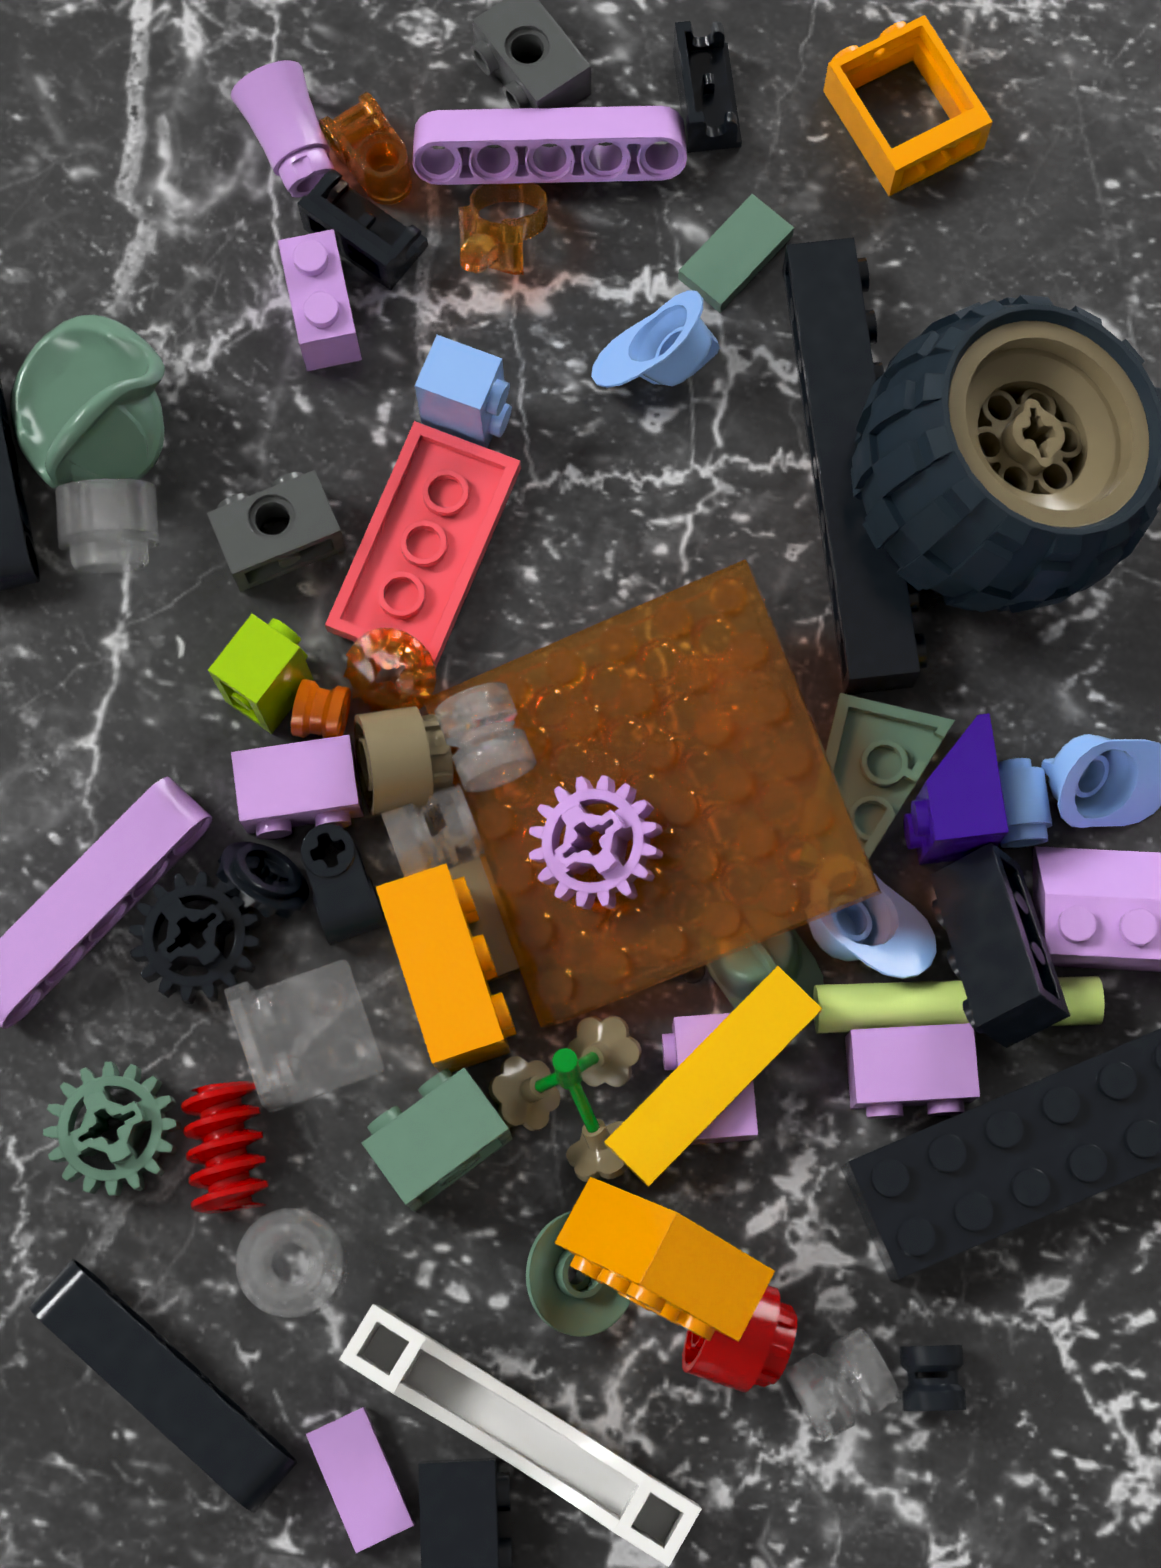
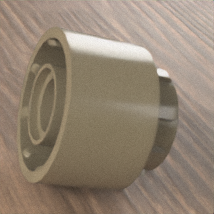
[354,706,453,816]

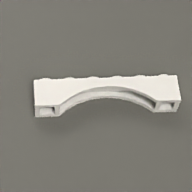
[339,1304,702,1567]

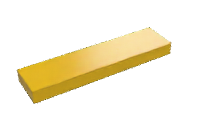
[604,966,822,1188]

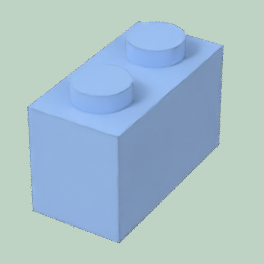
[415,335,512,448]

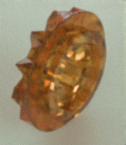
[343,628,437,712]

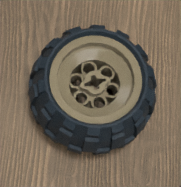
[851,295,1161,613]

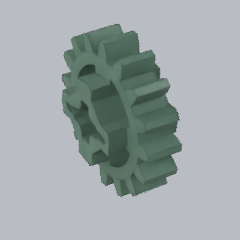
[43,1061,181,1197]

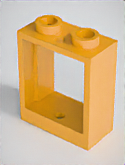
[823,15,993,196]

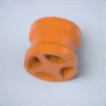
[291,679,351,738]

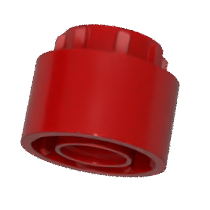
[682,1285,797,1393]

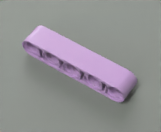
[412,106,687,185]
[0,777,212,1029]

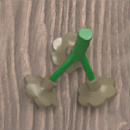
[488,1016,642,1182]

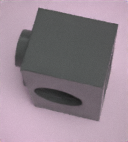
[471,0,591,109]
[207,470,346,592]

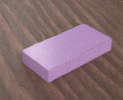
[306,1407,415,1553]

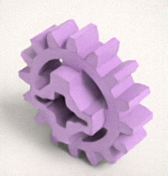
[529,775,663,910]

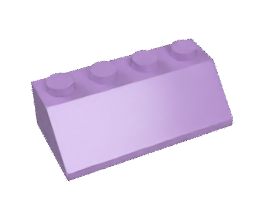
[1032,846,1161,972]

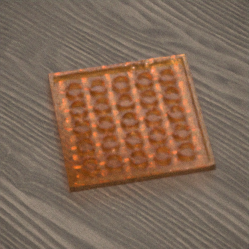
[423,559,881,1029]

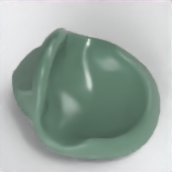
[10,315,165,491]

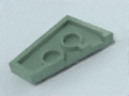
[799,693,955,870]

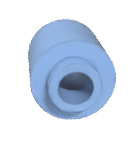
[998,758,1052,848]

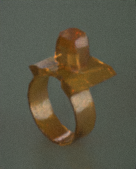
[458,183,548,275]

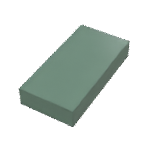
[678,194,794,313]

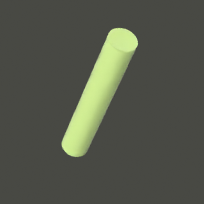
[813,976,1105,1033]

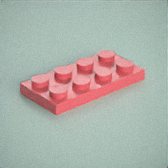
[325,421,521,672]

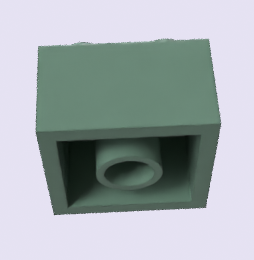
[362,1068,513,1212]

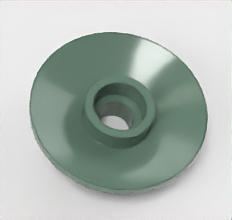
[526,1211,631,1337]

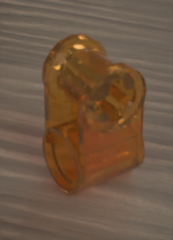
[319,92,413,205]

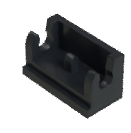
[673,21,742,153]
[297,169,428,291]

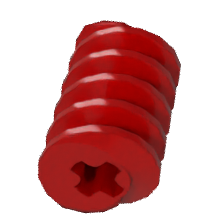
[181,1081,269,1214]

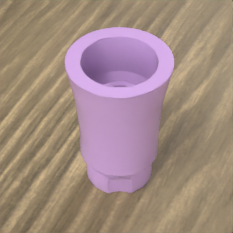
[231,60,335,197]

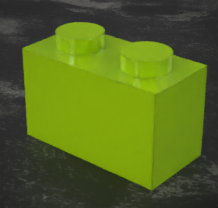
[208,614,314,734]

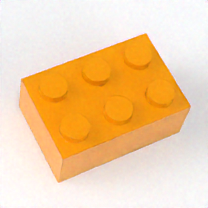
[376,863,517,1072]
[555,1177,775,1342]

